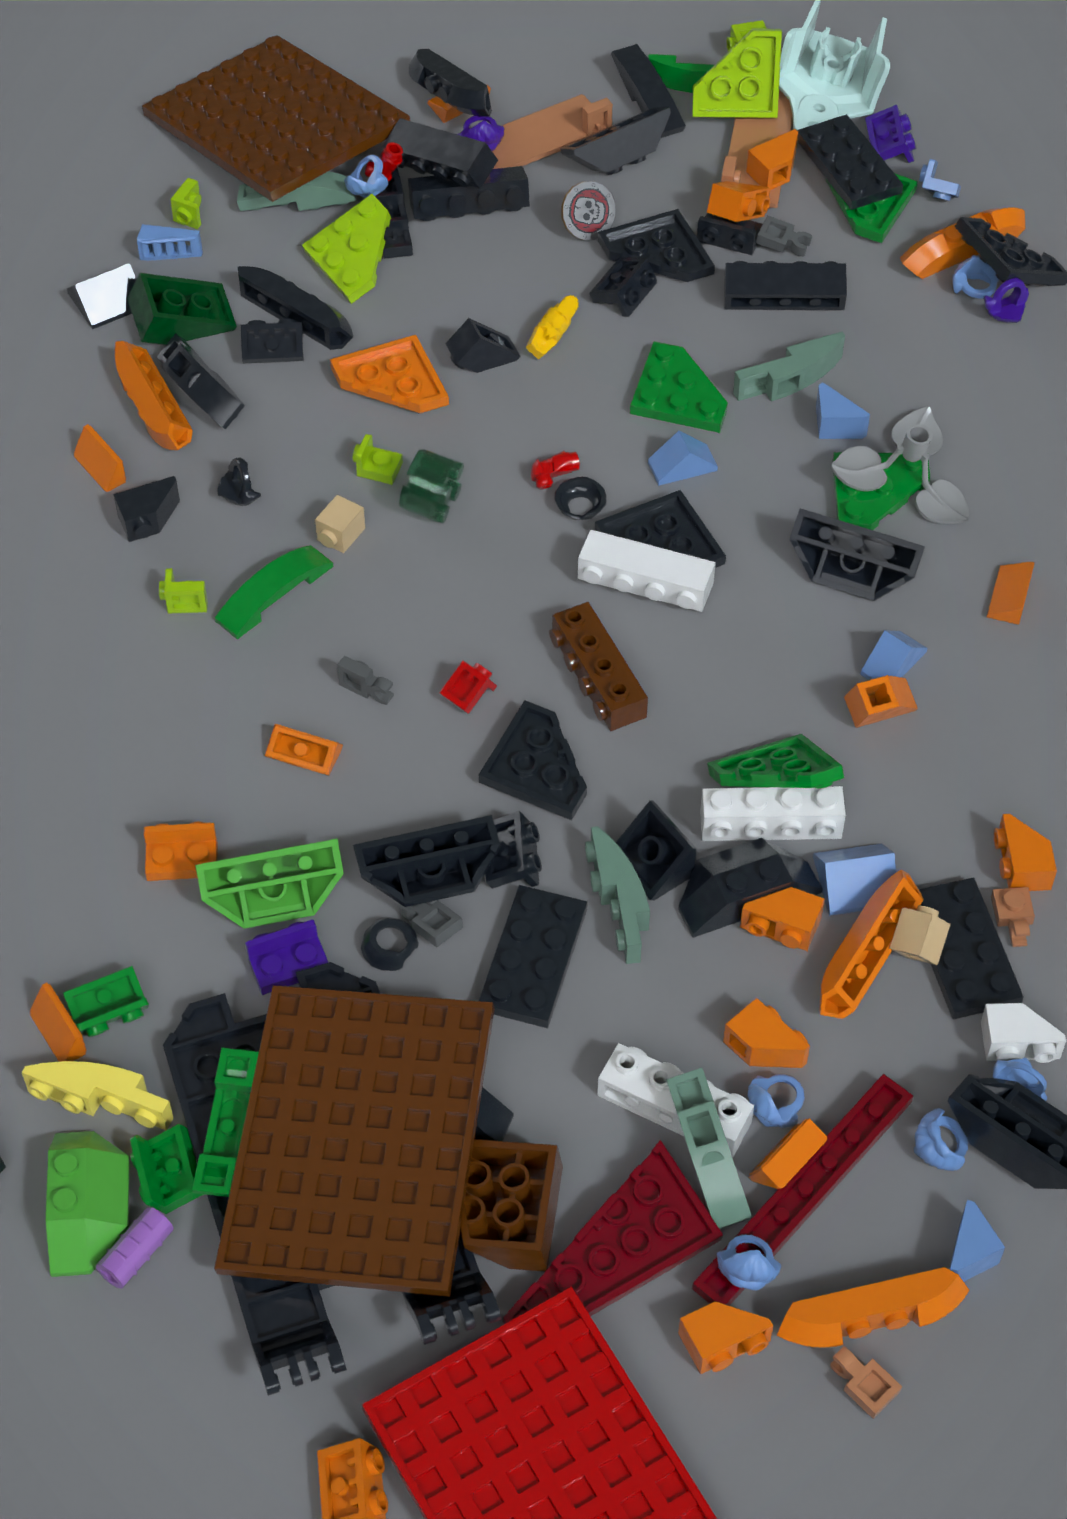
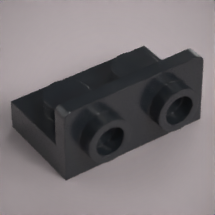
[697,213,763,255]
[589,257,657,317]
[241,319,304,364]
[485,811,542,889]

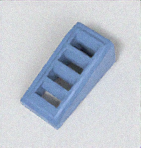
[137,224,203,261]

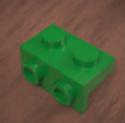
[63,966,149,1038]
[130,1124,204,1214]

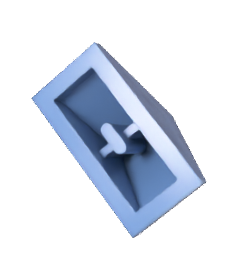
[816,382,870,439]
[648,431,718,486]
[860,630,927,680]
[949,1200,1005,1282]

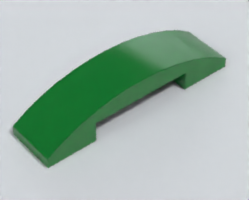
[648,54,714,93]
[215,545,334,640]
[192,1048,259,1197]

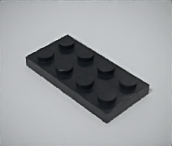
[797,114,903,210]
[919,877,1024,1019]
[479,885,588,1028]

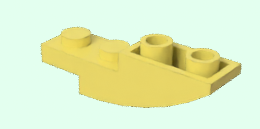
[22,1061,174,1130]

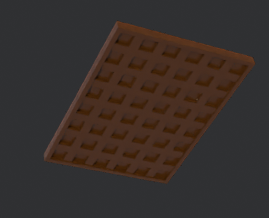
[142,35,410,202]
[214,985,495,1296]

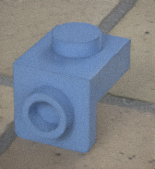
[919,159,961,201]

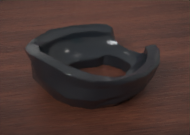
[554,477,606,520]
[361,918,419,971]

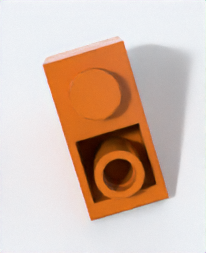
[746,129,798,190]
[707,181,771,222]
[844,675,918,728]
[994,814,1057,891]
[740,887,825,952]
[723,998,810,1068]
[678,1302,773,1374]

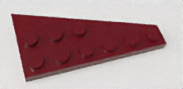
[502,1140,723,1324]

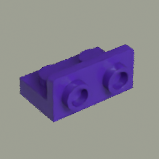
[865,105,916,163]
[245,920,329,995]

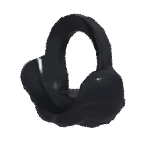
[217,457,261,506]

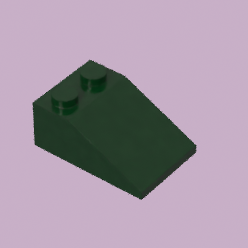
[127,273,237,345]

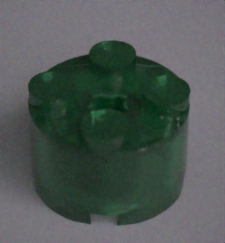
[399,449,464,524]

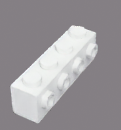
[578,530,715,612]
[700,786,846,841]
[597,1043,754,1158]

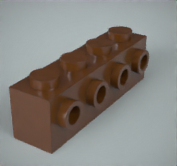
[549,602,648,732]

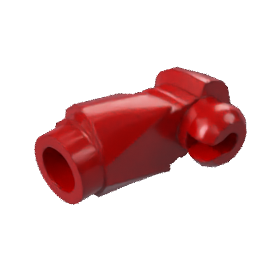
[364,142,403,181]
[531,451,580,490]

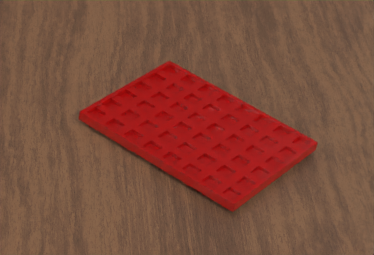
[362,1286,717,1519]

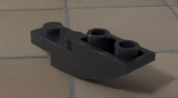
[157,333,245,429]

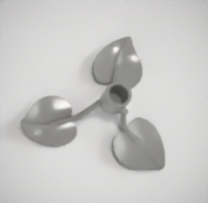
[831,406,969,524]

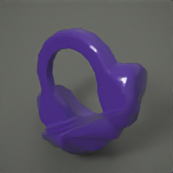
[457,116,505,151]
[983,278,1029,323]

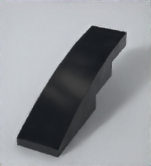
[611,44,686,138]
[375,167,413,259]

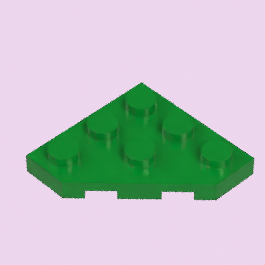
[826,174,918,243]
[630,341,728,433]
[832,452,930,530]
[707,734,844,788]

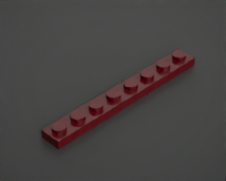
[692,1074,913,1306]

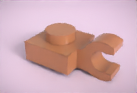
[991,887,1035,947]
[830,1346,902,1419]

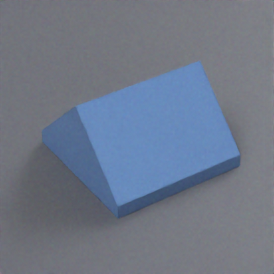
[813,843,896,916]

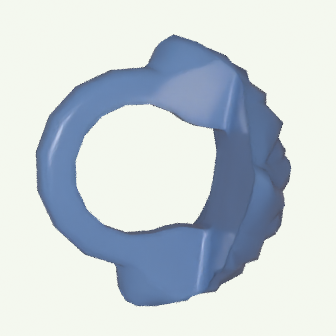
[344,154,388,198]
[952,255,999,299]
[993,1058,1047,1101]
[747,1074,805,1128]
[914,1108,968,1171]
[717,1235,781,1291]

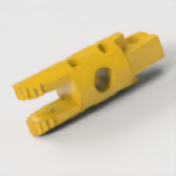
[526,295,579,359]

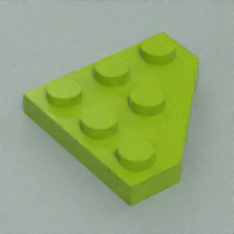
[692,28,782,118]
[302,194,391,304]

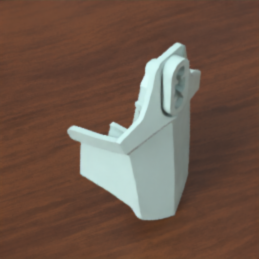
[779,0,890,130]

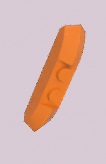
[900,207,1025,279]
[115,341,193,450]
[819,869,923,1019]
[777,1267,969,1347]

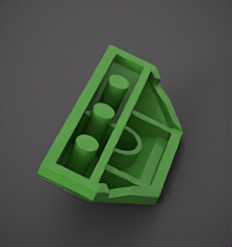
[195,839,344,929]
[46,1131,130,1277]

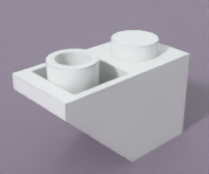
[981,1003,1066,1063]

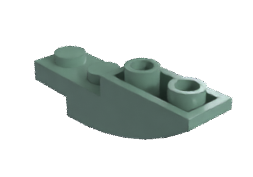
[237,171,356,211]
[733,331,845,402]
[585,826,650,964]
[666,1068,752,1229]

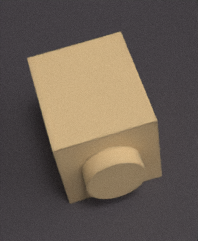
[315,495,365,553]
[889,905,950,965]

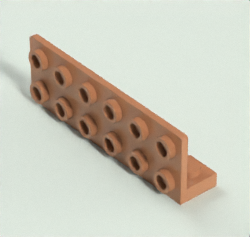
[721,89,793,208]
[492,94,613,169]

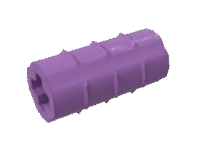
[96,1207,174,1289]

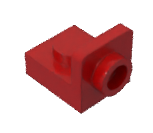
[439,661,497,714]

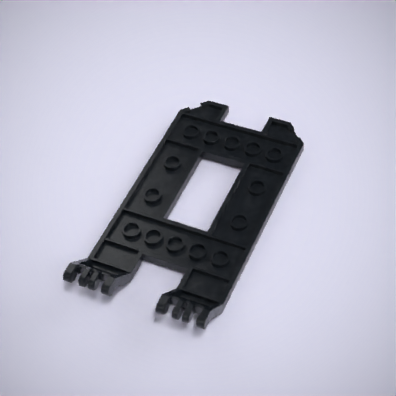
[163,962,501,1396]

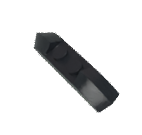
[409,49,492,117]
[238,266,353,350]

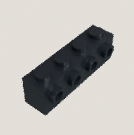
[382,118,498,189]
[408,166,530,221]
[724,261,847,310]

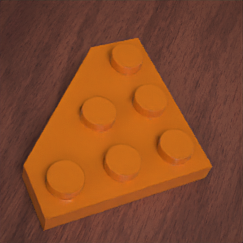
[330,334,449,413]

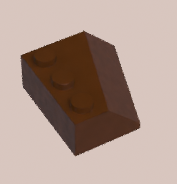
[461,1140,563,1272]

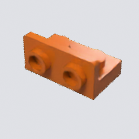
[144,821,218,881]
[317,1438,388,1519]

